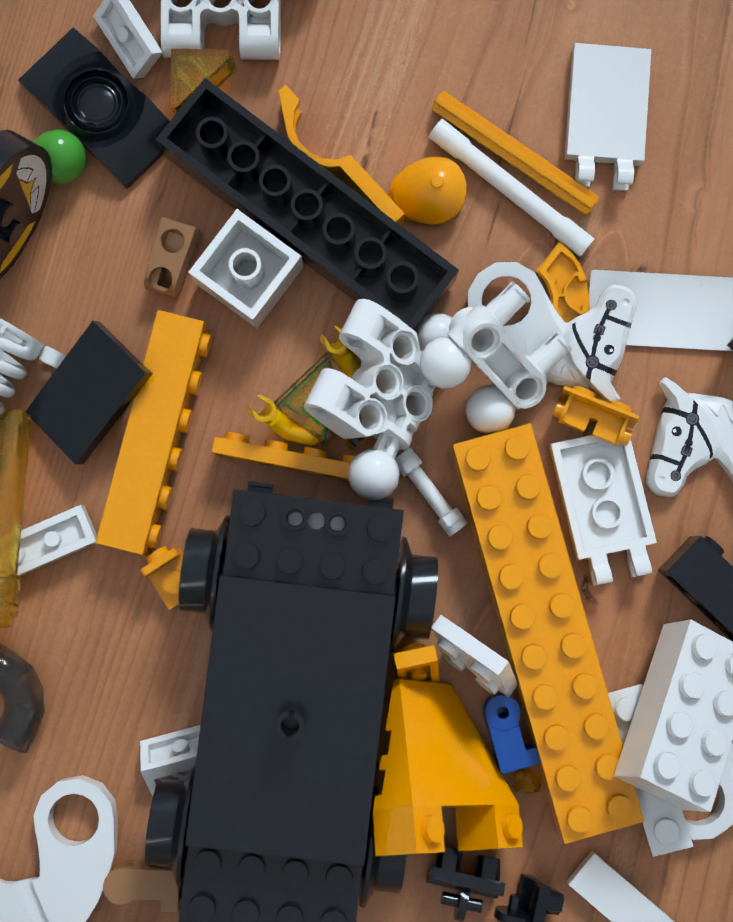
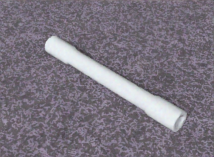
[429,119,595,257]

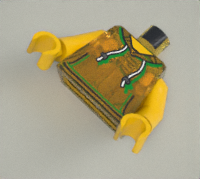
[247,326,367,451]

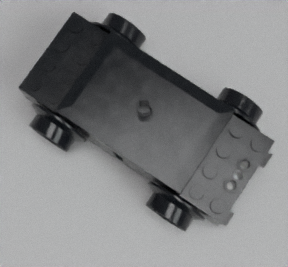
[145,481,438,922]

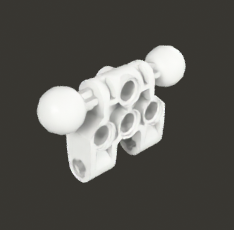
[161,0,282,60]
[304,299,453,501]

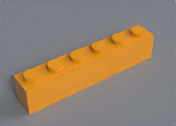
[95,310,213,555]

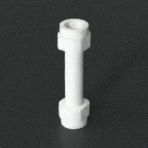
[394,447,468,537]

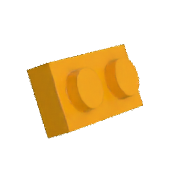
[393,643,440,683]

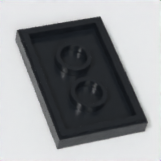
[25,321,153,464]

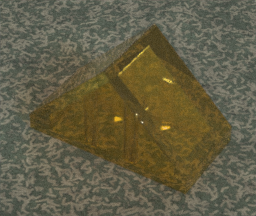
[170,49,236,114]

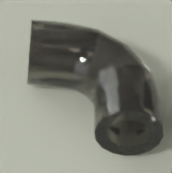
[0,643,45,753]

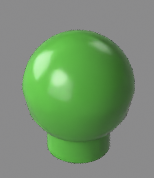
[30,129,86,185]

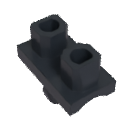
[425,847,505,922]
[494,874,564,922]

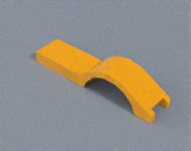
[278,84,405,226]

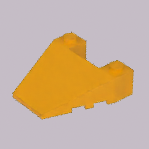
[373,679,523,856]

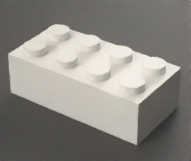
[614,619,733,812]

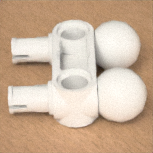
[420,281,572,435]

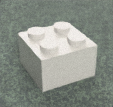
[188,209,304,329]

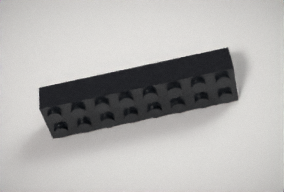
[155,78,459,331]

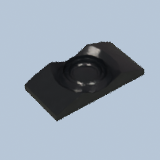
[18,28,170,189]

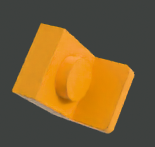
[140,546,183,610]

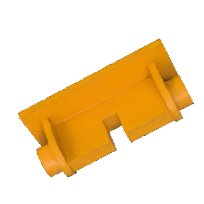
[552,386,640,447]

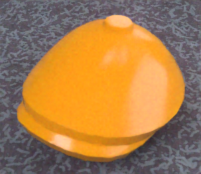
[389,157,467,225]

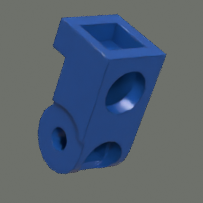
[482,692,541,774]

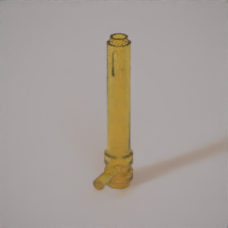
[0,409,31,628]

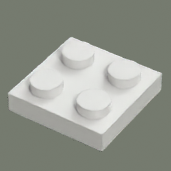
[432,615,518,698]

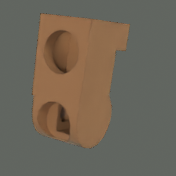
[144,216,203,298]
[103,860,183,913]

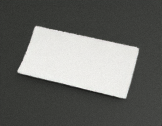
[589,270,733,351]

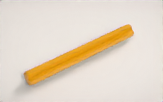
[431,91,599,215]

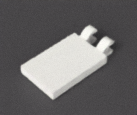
[564,43,651,191]
[549,427,657,586]

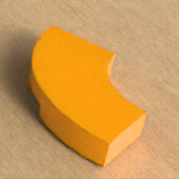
[535,241,590,323]

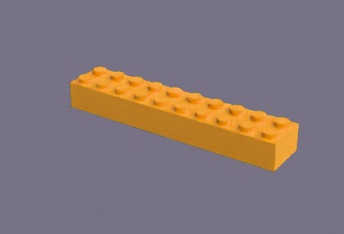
[449,423,645,844]

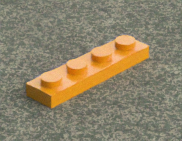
[212,432,356,481]

